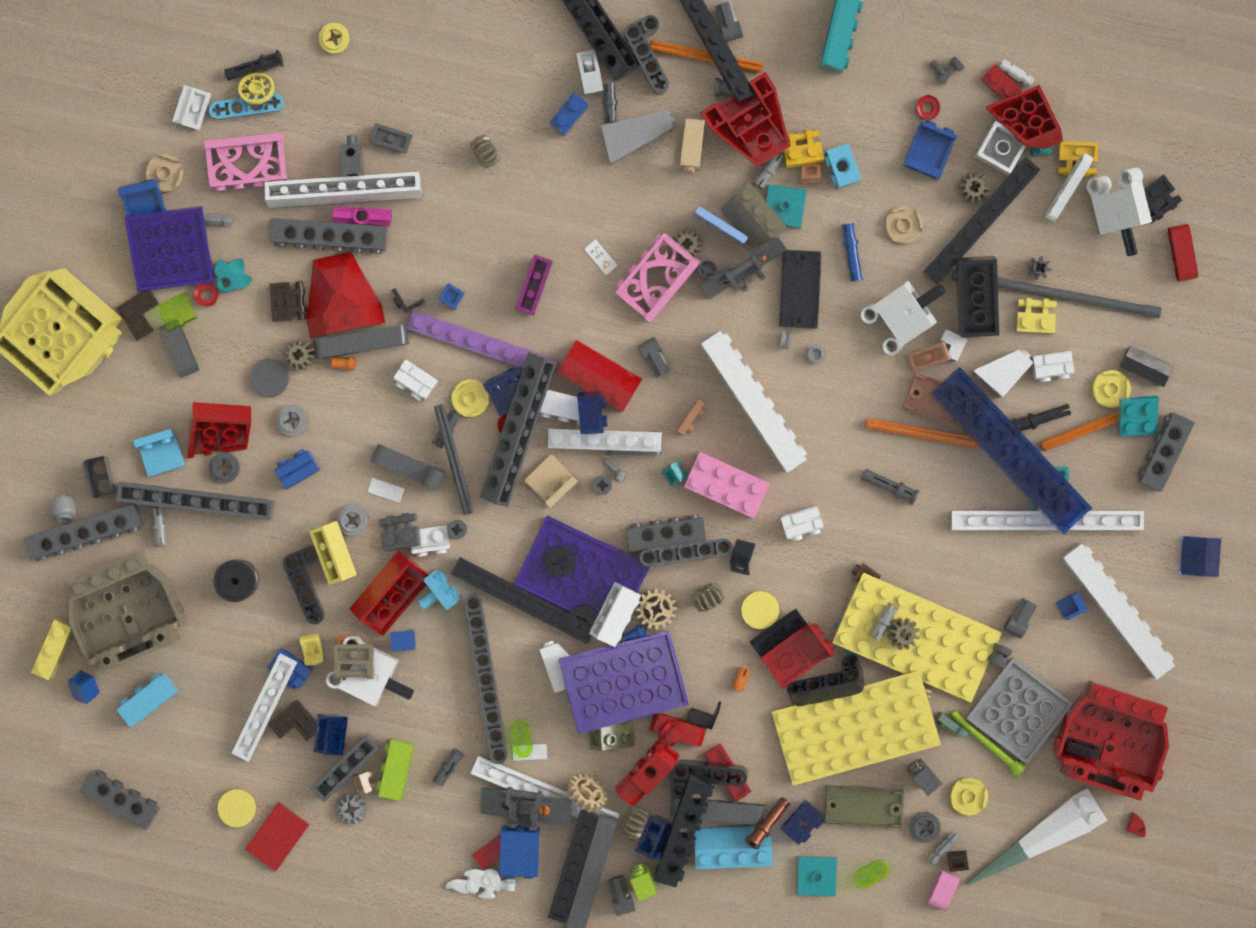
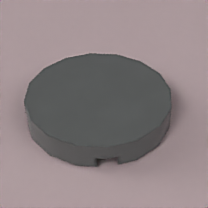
[250,359,289,397]

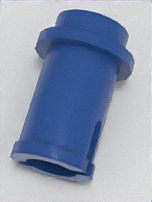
[622,625,647,642]

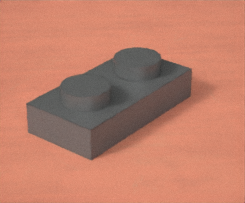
[370,123,413,154]

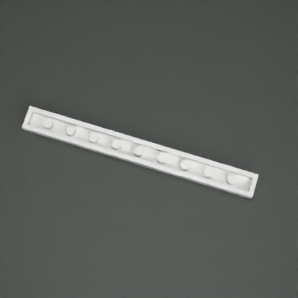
[951,511,1144,530]

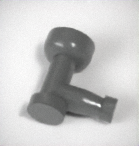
[929,57,965,85]

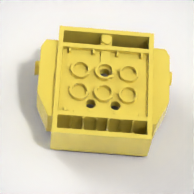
[0,268,123,396]

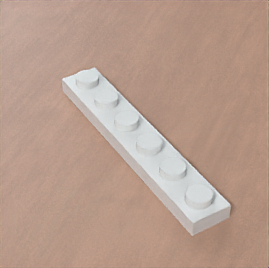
[548,429,662,452]
[232,653,297,762]

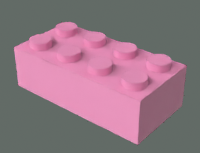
[683,452,770,518]

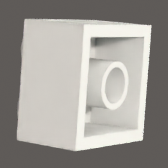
[974,121,1026,176]

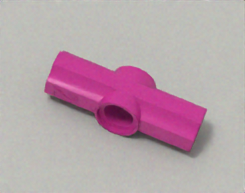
[332,206,392,227]

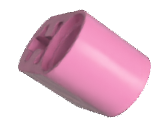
[927,870,960,911]

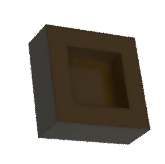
[947,850,969,872]

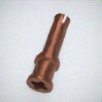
[745,797,790,850]

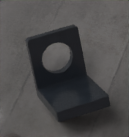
[392,288,426,313]
[729,539,755,576]
[688,701,721,730]

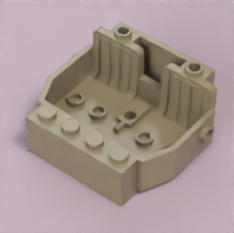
[67,551,185,673]

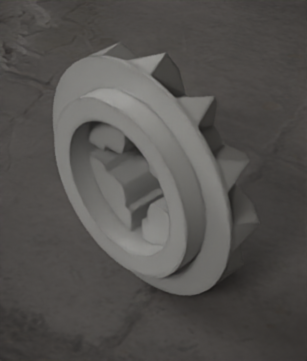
[276,405,307,436]
[337,505,368,536]
[336,794,367,825]

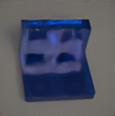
[483,365,521,416]

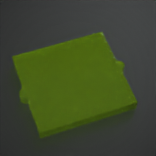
[157,292,197,332]

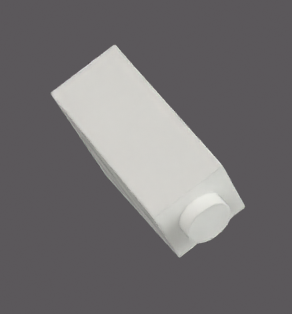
[972,350,1034,397]
[540,640,571,693]

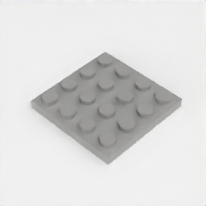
[965,657,1073,764]

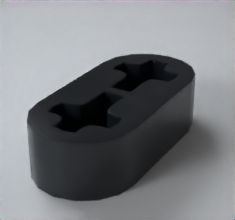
[1063,737,1101,759]

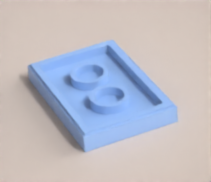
[694,207,748,246]

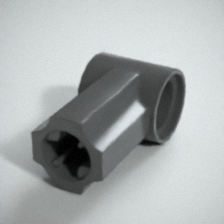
[715,1,743,42]
[637,337,671,378]
[1003,598,1037,639]
[608,875,636,916]

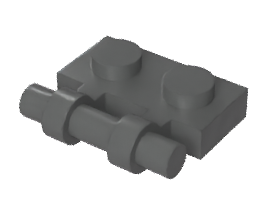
[379,512,421,552]

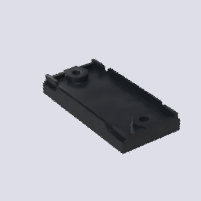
[779,250,821,329]

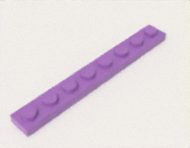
[407,311,558,378]

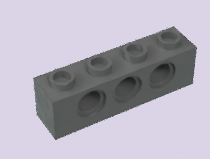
[1137,413,1195,492]
[627,514,706,552]
[311,733,381,802]
[79,770,160,830]

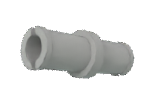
[753,154,784,190]
[151,507,168,547]
[869,602,899,642]

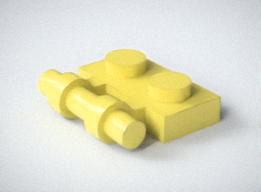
[1016,297,1057,334]

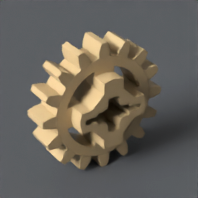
[636,588,677,630]
[567,774,607,813]

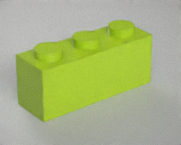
[376,738,415,802]
[630,863,657,902]

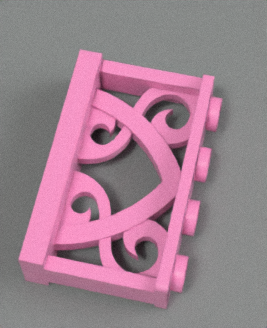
[204,133,288,192]
[615,233,701,323]

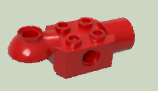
[615,721,685,806]

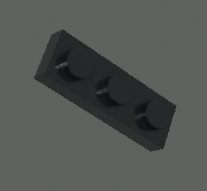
[750,608,807,657]

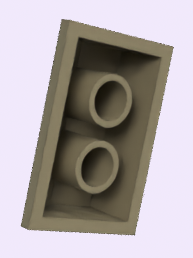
[722,182,787,248]

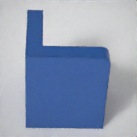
[438,283,465,310]
[1056,592,1088,621]
[390,629,416,652]
[67,670,100,704]

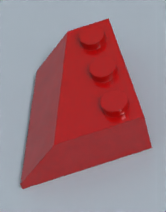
[985,85,1063,149]
[187,402,251,459]

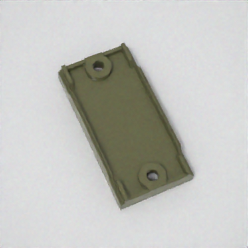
[824,785,904,828]

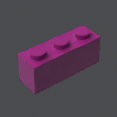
[515,254,553,316]

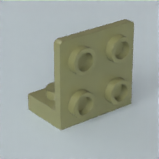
[589,720,635,751]

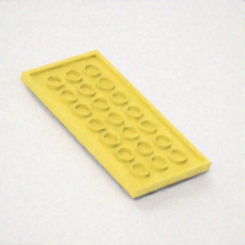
[832,572,1002,703]
[772,670,941,786]

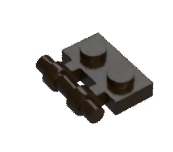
[269,281,307,322]

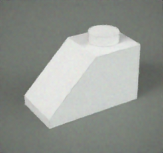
[576,49,603,94]

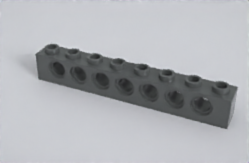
[480,352,557,507]
[116,482,275,520]

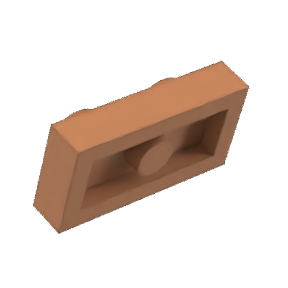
[908,341,951,372]
[677,399,705,435]

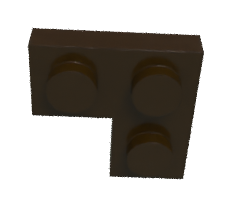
[116,290,160,341]
[268,699,322,741]

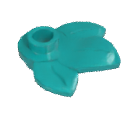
[215,259,252,293]

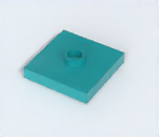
[766,184,807,228]
[797,856,837,896]

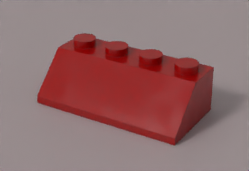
[557,340,642,412]
[349,550,429,636]

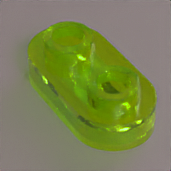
[511,719,533,758]
[854,859,890,889]

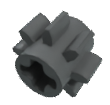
[1027,256,1052,280]

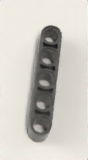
[313,325,409,359]
[638,538,732,568]
[670,796,765,825]

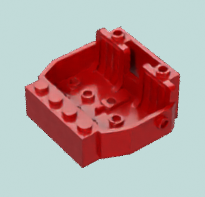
[1053,681,1169,801]

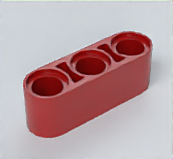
[1168,224,1198,282]
[649,713,707,747]

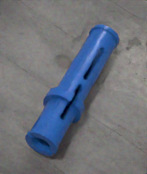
[842,223,863,282]

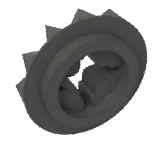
[209,452,240,483]
[910,812,941,843]

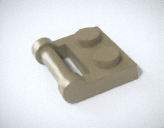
[334,644,375,679]

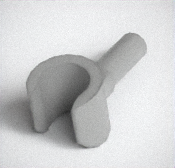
[604,459,627,482]

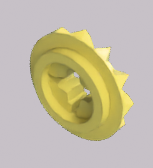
[319,23,350,54]

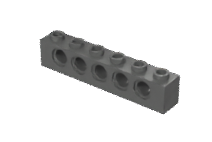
[270,218,388,254]
[23,504,144,562]

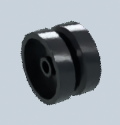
[213,559,259,602]

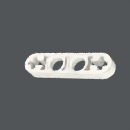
[1045,153,1093,222]

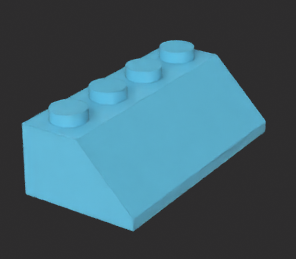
[694,825,773,869]

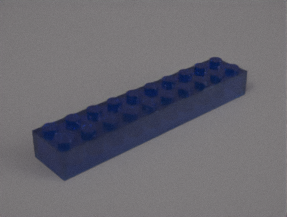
[929,367,1092,534]

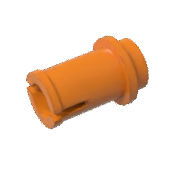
[331,356,356,372]
[731,666,750,692]

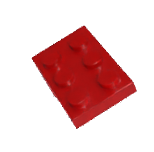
[760,622,835,689]

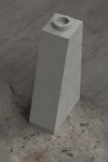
[601,109,676,165]

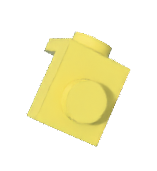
[300,633,324,666]

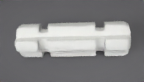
[999,59,1035,87]

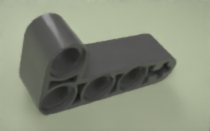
[625,15,669,95]
[370,444,446,491]

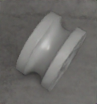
[779,331,792,349]

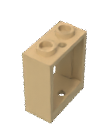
[680,118,705,173]

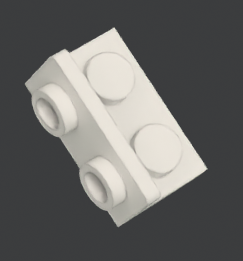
[411,525,451,557]

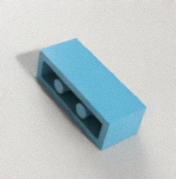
[117,673,179,728]

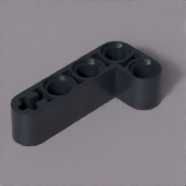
[283,546,325,625]
[787,655,864,706]
[671,759,748,799]

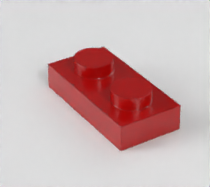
[981,64,1023,100]

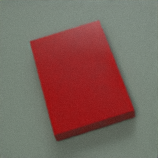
[245,802,310,872]

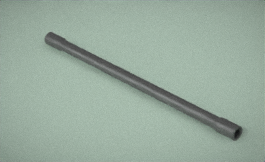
[952,268,1161,319]

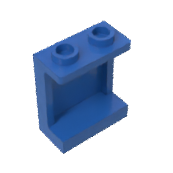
[903,120,957,180]
[117,178,166,215]
[499,825,540,879]

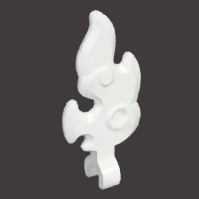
[445,869,516,900]

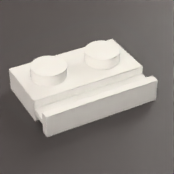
[172,85,212,131]

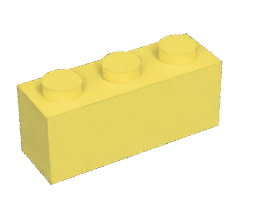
[309,521,357,585]
[31,618,73,680]

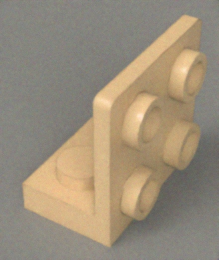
[525,454,578,508]

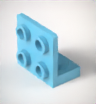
[133,429,185,477]

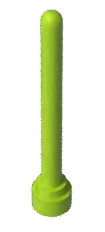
[950,710,1026,778]

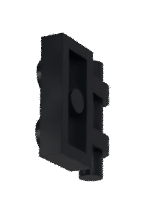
[1144,175,1182,224]

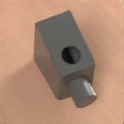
[340,135,365,177]

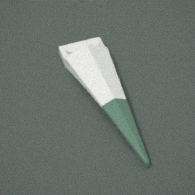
[967,787,1108,885]

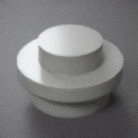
[806,345,825,364]

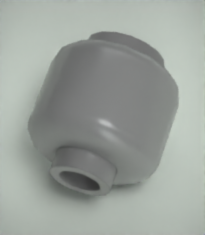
[51,494,76,524]

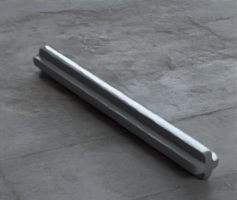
[434,404,473,515]

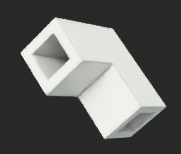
[940,329,968,361]

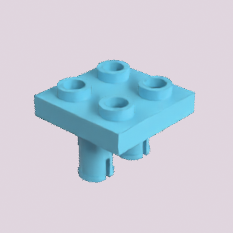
[418,570,460,610]

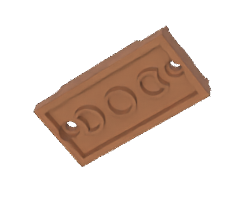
[903,373,988,434]

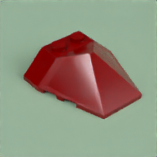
[700,72,790,167]
[306,252,386,339]

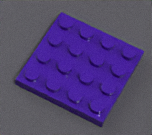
[124,206,214,292]

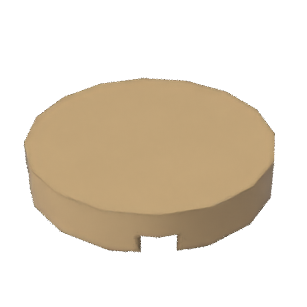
[145,154,184,193]
[885,206,923,244]

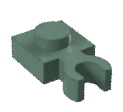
[936,712,968,738]

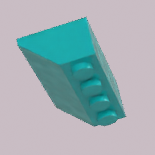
[819,0,863,73]

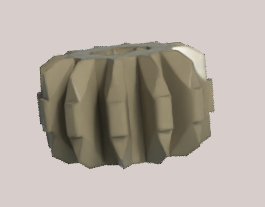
[470,134,500,168]
[957,171,990,204]
[672,228,703,261]
[283,339,316,371]
[691,583,725,612]
[887,617,920,650]
[623,806,650,840]

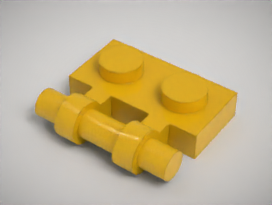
[783,129,824,169]
[1057,141,1099,177]

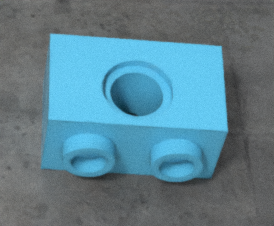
[824,143,861,189]

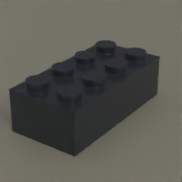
[956,256,999,338]

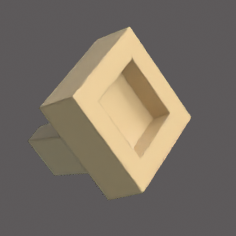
[352,772,377,795]

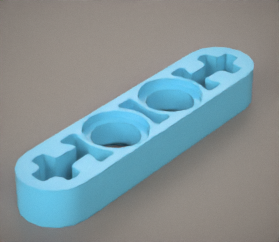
[209,94,284,120]

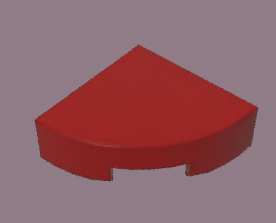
[1126,812,1146,838]

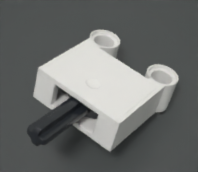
[1086,168,1152,256]
[861,281,946,355]
[326,636,414,706]

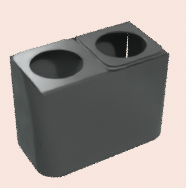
[83,456,116,498]

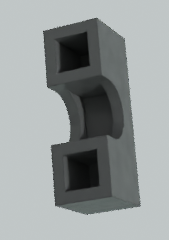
[907,759,942,796]

